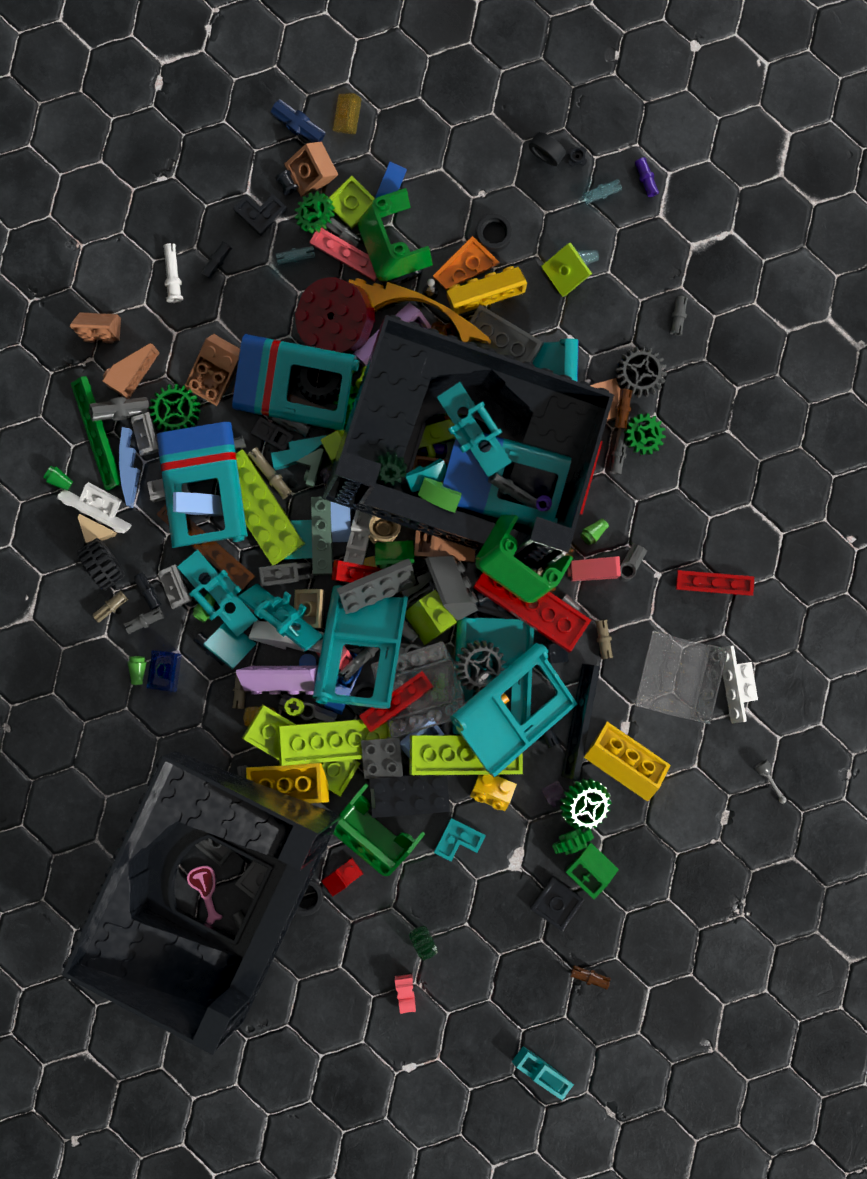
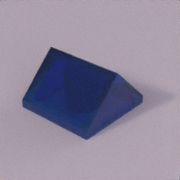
[147,650,182,692]

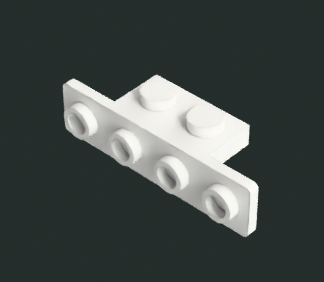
[57,482,131,533]
[719,645,758,723]

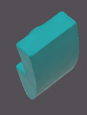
[404,458,447,493]

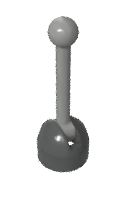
[754,760,786,804]

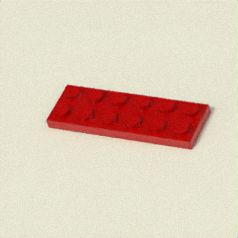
[473,573,591,653]

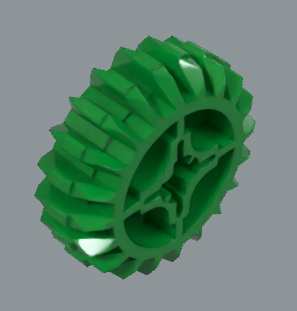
[149,384,201,432]
[560,779,612,831]

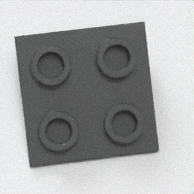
[361,736,403,779]

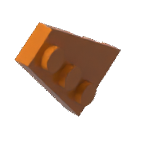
[433,236,500,291]

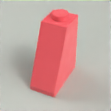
[567,556,621,581]

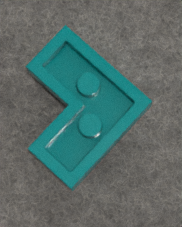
[434,818,486,861]

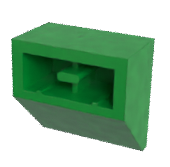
[375,541,415,569]
[564,842,619,899]

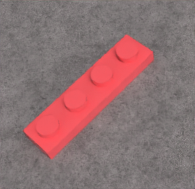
[309,228,377,282]

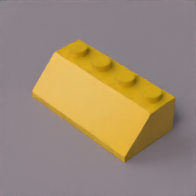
[446,266,527,315]
[584,722,671,802]
[246,763,329,803]

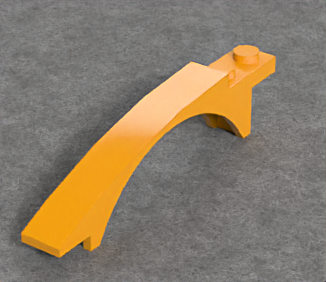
[349,278,491,345]

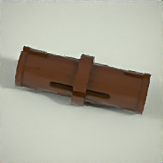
[614,389,632,429]
[570,965,611,990]

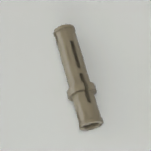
[248,447,292,499]

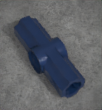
[270,99,326,143]

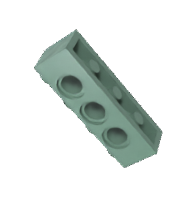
[311,497,333,575]

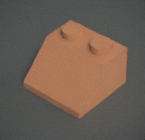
[285,142,338,197]

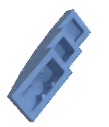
[119,427,140,508]

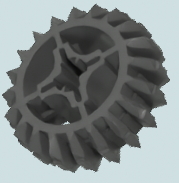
[615,346,667,398]
[454,640,506,693]

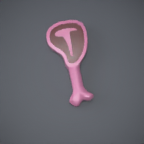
[187,865,222,925]

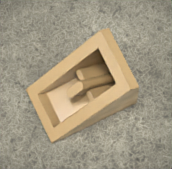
[78,514,117,544]

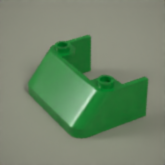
[358,188,433,281]
[476,515,573,603]
[333,783,425,876]

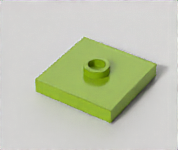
[329,176,375,230]
[541,243,592,297]

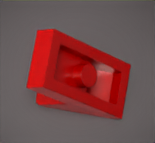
[321,858,364,897]

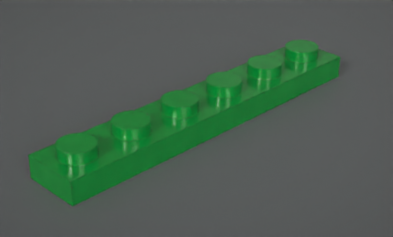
[71,376,121,491]

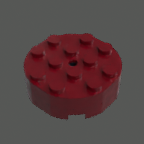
[295,277,375,354]

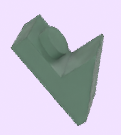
[296,448,325,488]

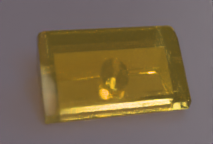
[333,93,361,134]

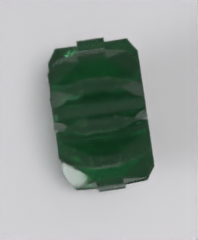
[375,451,407,486]
[409,925,438,960]

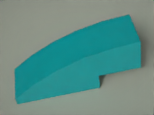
[271,435,326,470]
[512,1046,574,1100]

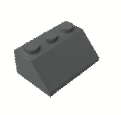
[425,556,478,620]

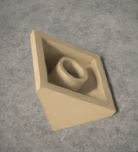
[294,589,325,629]

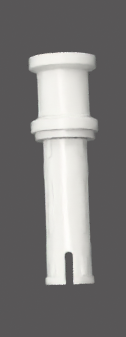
[163,243,183,303]

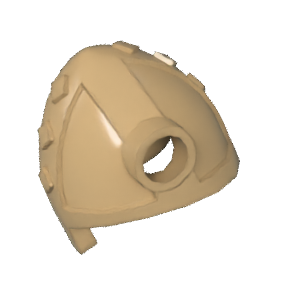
[368,516,401,543]

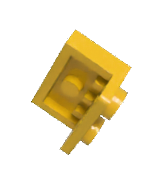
[470,774,517,811]

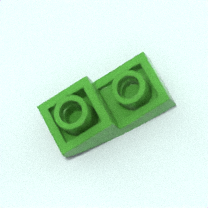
[418,477,462,513]

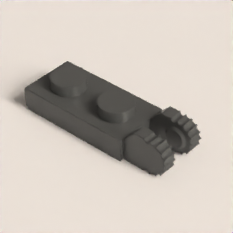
[259,562,314,587]

